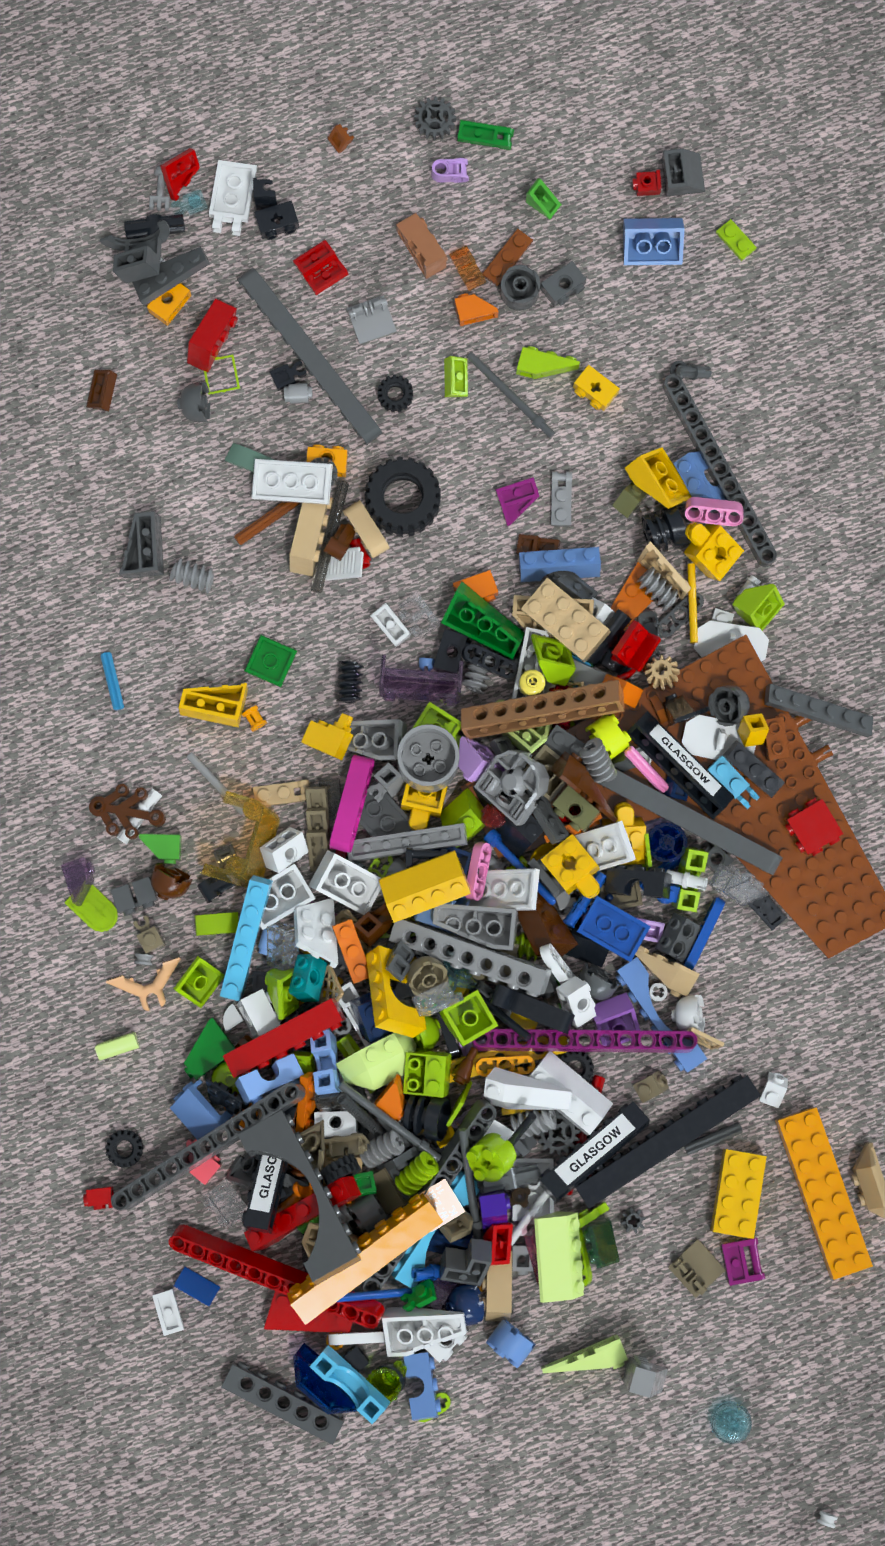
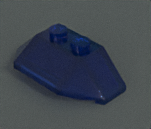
[293,1343,357,1415]

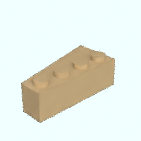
[290,497,333,576]

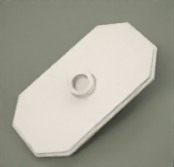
[694,620,769,662]
[682,715,756,763]

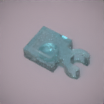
[171,189,208,215]

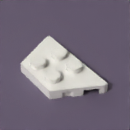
[294,898,338,968]

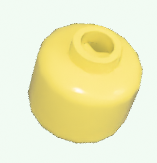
[518,670,545,696]

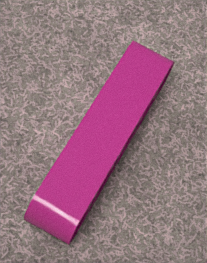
[330,755,374,853]

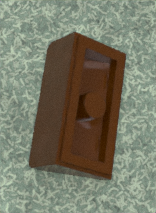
[86,370,117,412]

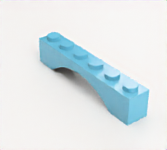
[220,875,273,1001]
[391,1170,480,1289]

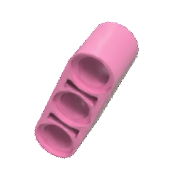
[685,497,744,526]

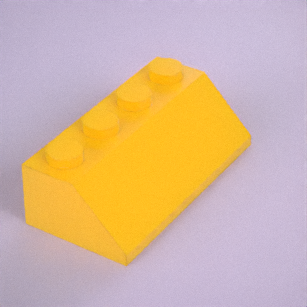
[379,850,471,923]

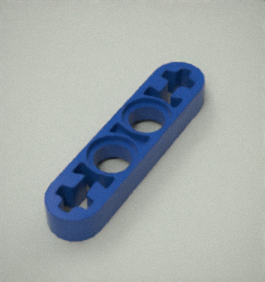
[682,896,725,970]

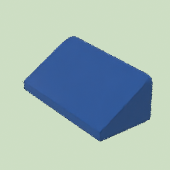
[173,1267,220,1306]

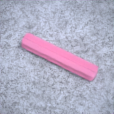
[624,746,669,793]

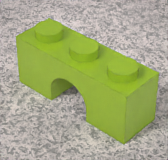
[671,846,709,912]

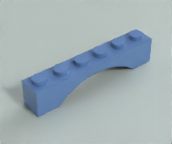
[616,957,707,1073]

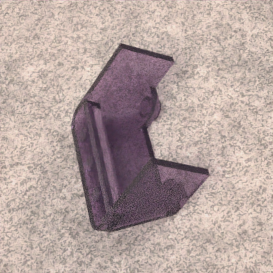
[379,654,464,707]

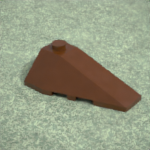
[550,751,617,823]

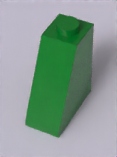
[184,1017,236,1080]

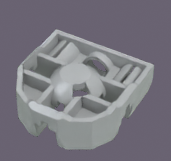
[474,750,549,826]

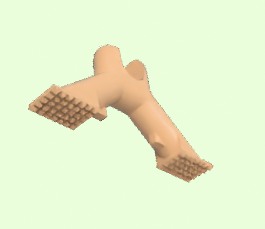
[106,957,181,1011]

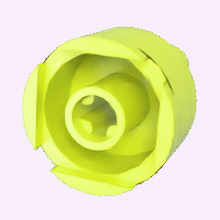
[585,714,631,760]

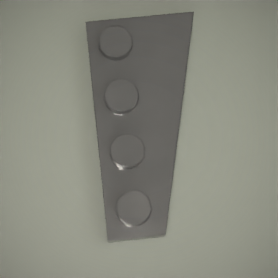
[133,247,210,306]

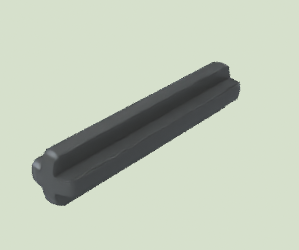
[684,1123,743,1155]

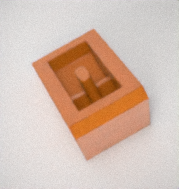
[602,674,643,709]

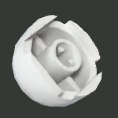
[671,995,705,1033]

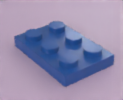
[577,896,651,962]

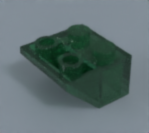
[583,1219,620,1269]

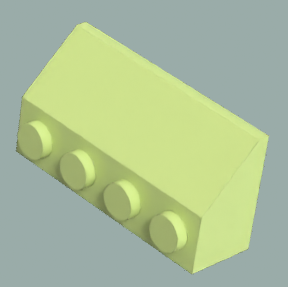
[534,1211,584,1303]

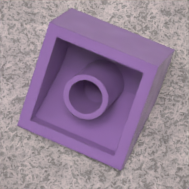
[592,993,640,1046]

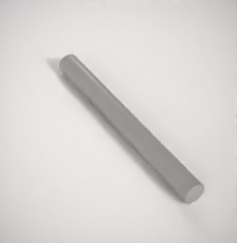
[186,752,247,815]

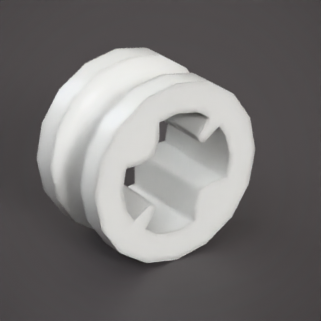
[649,983,668,1001]
[817,1511,838,1528]

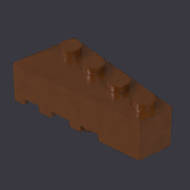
[517,892,578,957]

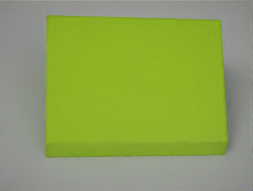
[173,956,225,1008]

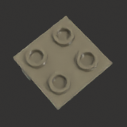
[668,1239,726,1298]

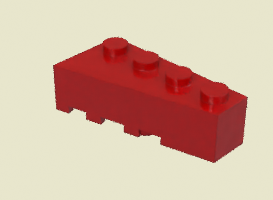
[264,1291,353,1333]

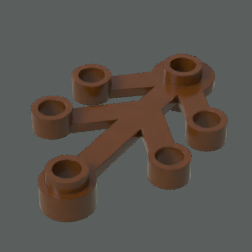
[89,784,166,840]

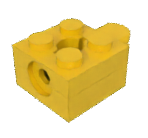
[683,522,744,581]
[401,783,448,831]
[602,802,646,865]
[540,834,600,899]

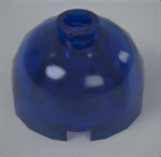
[649,823,688,863]

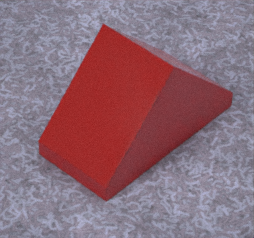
[483,1223,513,1265]

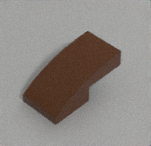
[516,534,561,555]

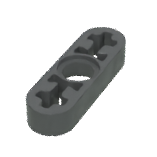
[659,592,704,638]

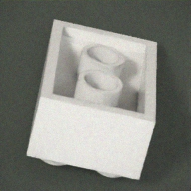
[309,850,381,915]

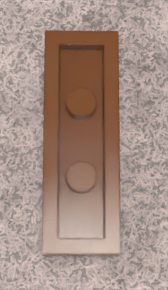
[482,228,533,287]

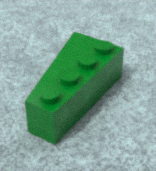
[441,581,525,659]

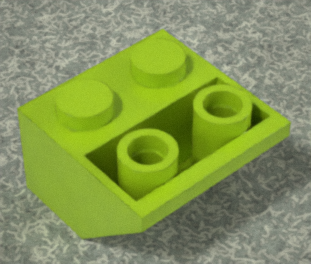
[403,1051,451,1098]

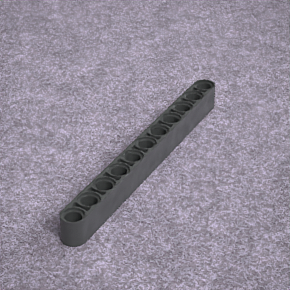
[237,268,383,446]
[663,374,777,567]
[581,761,783,876]
[111,1083,305,1210]
[360,1099,497,1292]

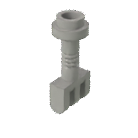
[149,166,170,211]

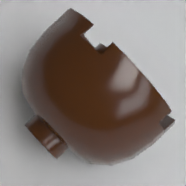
[150,863,193,900]

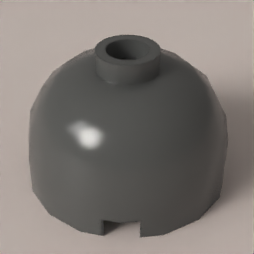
[177,382,210,422]
[708,685,750,727]
[578,962,620,1001]

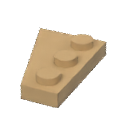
[637,541,691,600]

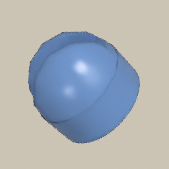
[419,657,435,672]

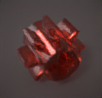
[481,804,506,829]

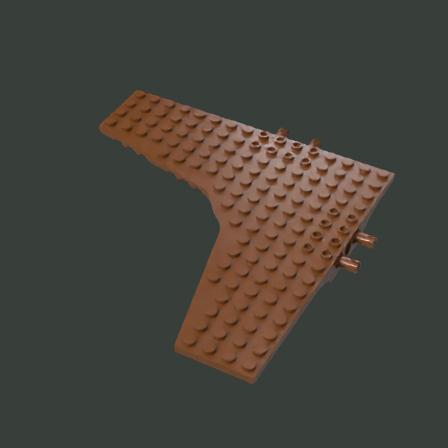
[461,635,885,959]

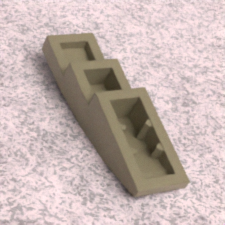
[305,786,331,871]

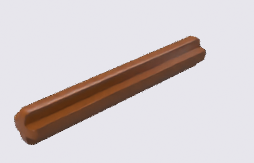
[234,502,301,545]

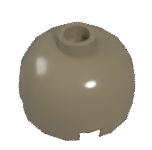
[406,956,449,998]

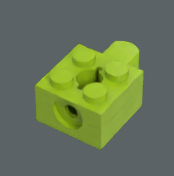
[412,702,462,748]

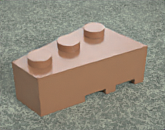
[396,213,448,279]

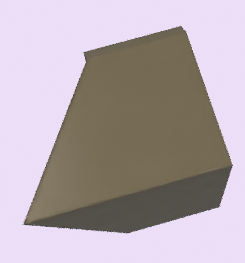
[300,1119,325,1171]

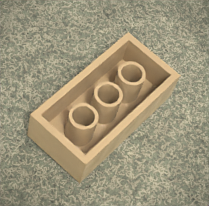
[521,578,611,663]

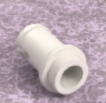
[737,575,761,596]

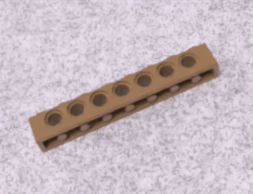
[461,680,624,739]

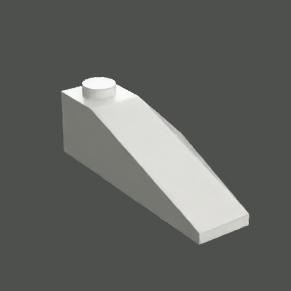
[382,1307,467,1357]

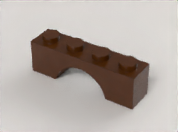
[354,903,394,948]

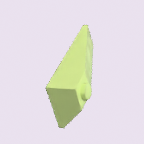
[541,1334,628,1373]

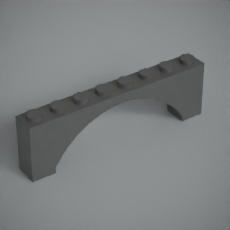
[238,1110,362,1285]

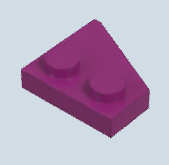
[495,477,539,526]

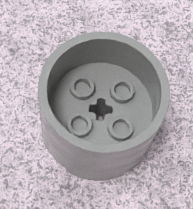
[397,724,459,793]

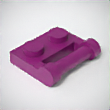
[721,1237,766,1286]

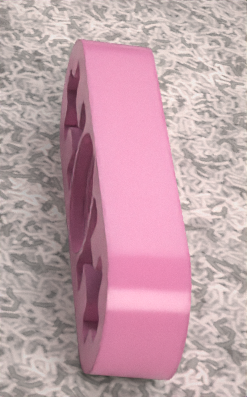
[465,842,492,901]

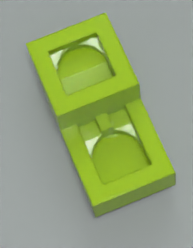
[194,912,239,936]

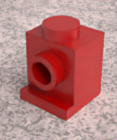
[632,170,662,196]
[83,1186,114,1210]

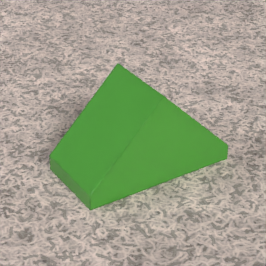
[526,178,562,219]

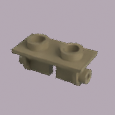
[324,1133,370,1159]

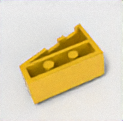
[178,683,248,728]

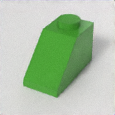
[139,834,182,864]

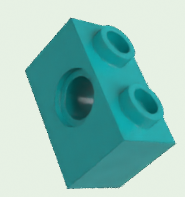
[288,954,327,1002]

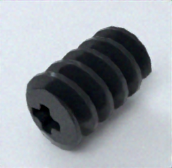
[336,661,364,704]

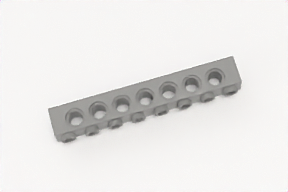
[389,918,552,997]

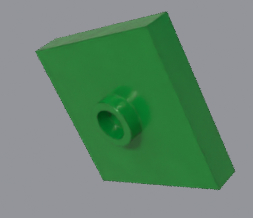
[244,635,297,688]

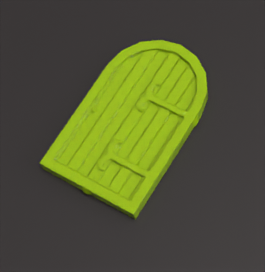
[64,879,118,932]

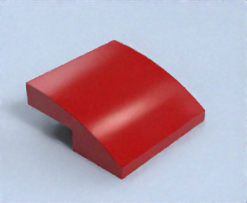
[293,240,349,295]

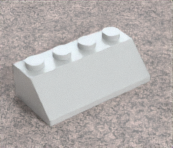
[528,1051,613,1135]

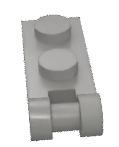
[551,471,572,527]

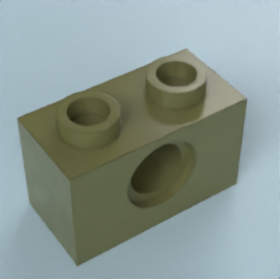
[552,785,600,832]

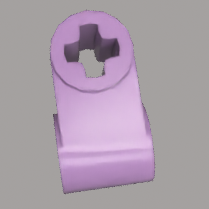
[431,158,469,183]

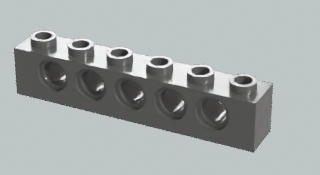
[221,1361,345,1445]

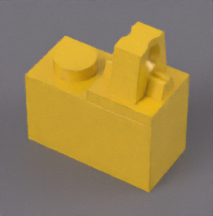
[301,713,353,760]

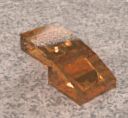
[449,246,486,291]

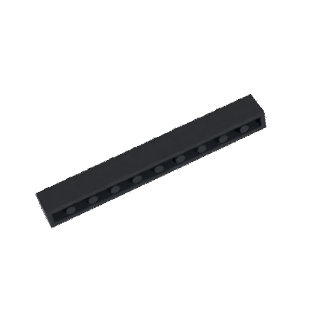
[575,1074,761,1208]

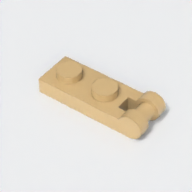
[253,780,310,807]

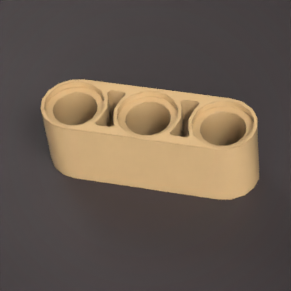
[343,500,389,559]

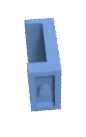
[170,1079,233,1140]

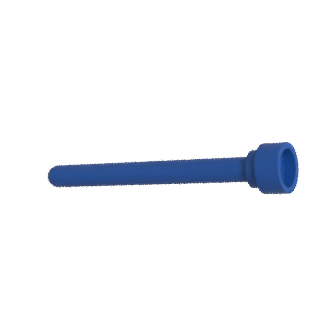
[483,829,556,905]
[337,1282,421,1302]

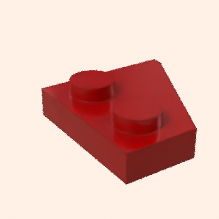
[160,148,200,201]

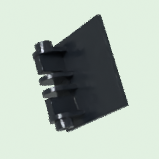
[206,1079,249,1116]

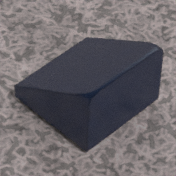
[663,776,688,801]

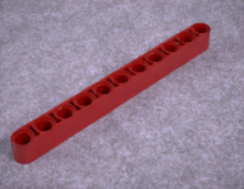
[169,1224,385,1329]

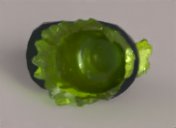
[366,1360,407,1406]

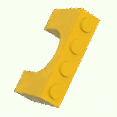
[366,945,426,1038]

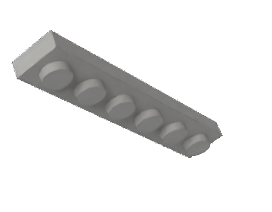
[348,823,468,862]

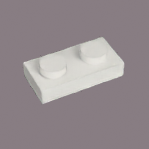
[152,1289,185,1336]

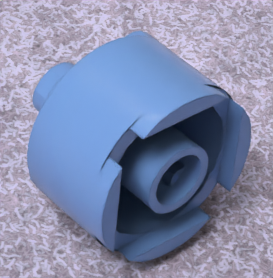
[486,1319,536,1368]

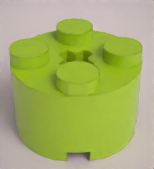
[466,1133,516,1182]

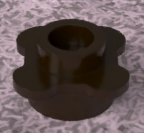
[509,1187,531,1208]

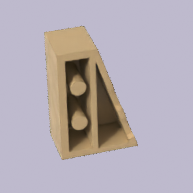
[482,1251,512,1322]

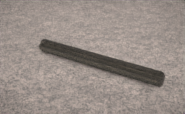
[311,480,349,593]

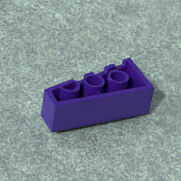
[478,1190,511,1233]

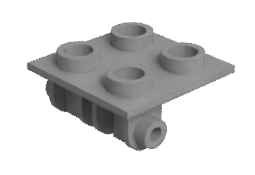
[347,295,397,344]

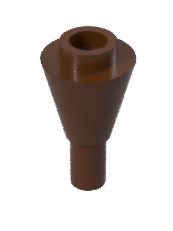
[451,1047,478,1085]

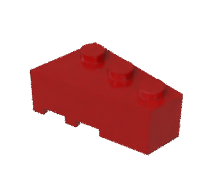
[187,298,238,373]

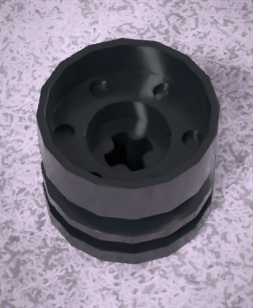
[641,506,688,552]
[403,1094,451,1142]

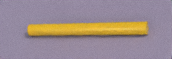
[687,563,698,644]

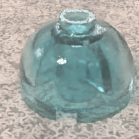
[710,1401,752,1444]

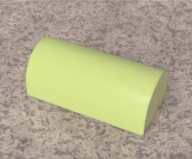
[95,1032,140,1061]

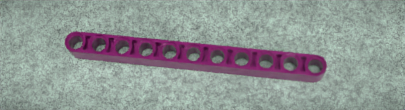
[472,1029,698,1053]

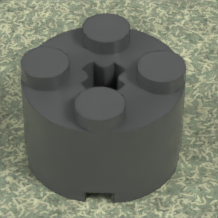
[500,265,540,311]
[346,1194,389,1233]

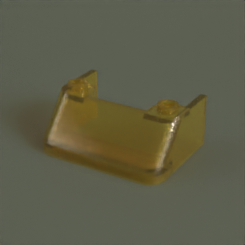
[201,791,280,888]

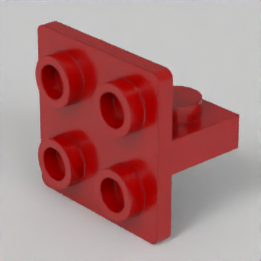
[611,620,661,672]

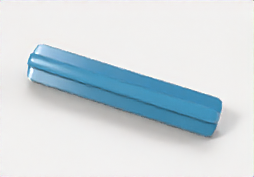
[101,652,124,710]

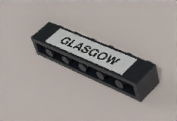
[627,711,734,819]
[540,1101,650,1203]
[242,1103,297,1234]

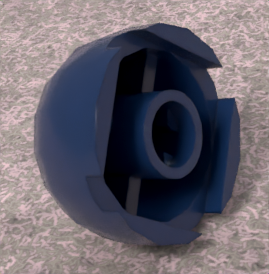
[446,1284,484,1326]

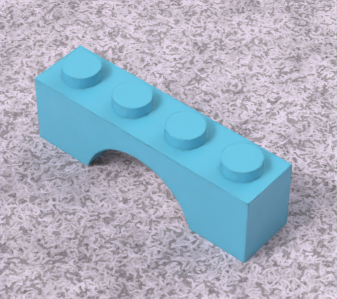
[310,1345,390,1424]

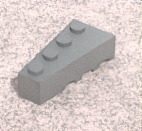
[622,1354,668,1398]

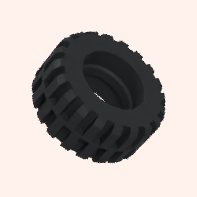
[365,457,441,537]

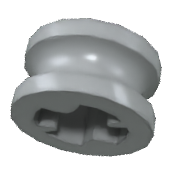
[134,954,154,966]

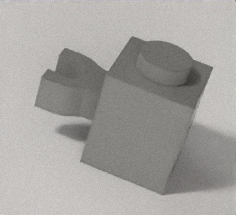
[367,762,406,803]

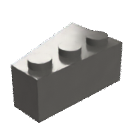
[119,511,164,578]

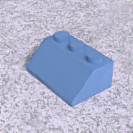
[623,218,685,265]

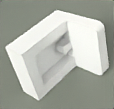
[759,1072,788,1108]

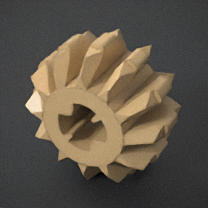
[645,655,680,691]

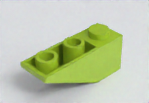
[516,346,580,379]

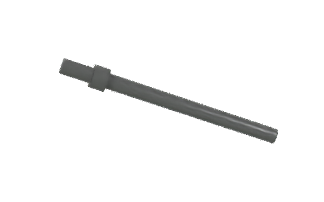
[466,352,556,439]
[338,1081,442,1162]
[458,1128,482,1239]

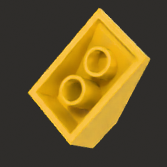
[625,447,691,509]

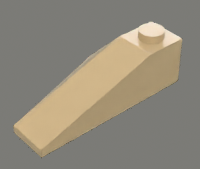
[634,946,700,999]

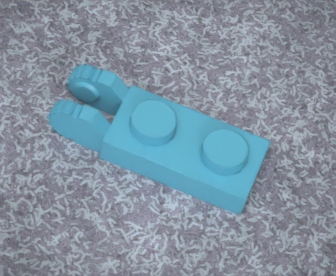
[707,755,760,809]

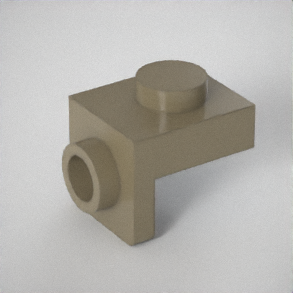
[633,1070,669,1103]
[439,1208,473,1243]

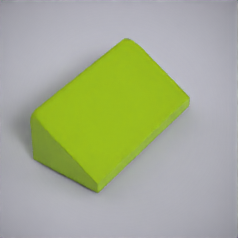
[444,356,468,397]

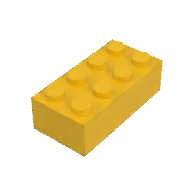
[710,1148,767,1239]

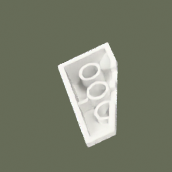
[484,1067,572,1110]

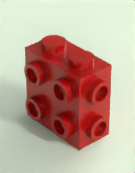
[784,797,843,856]

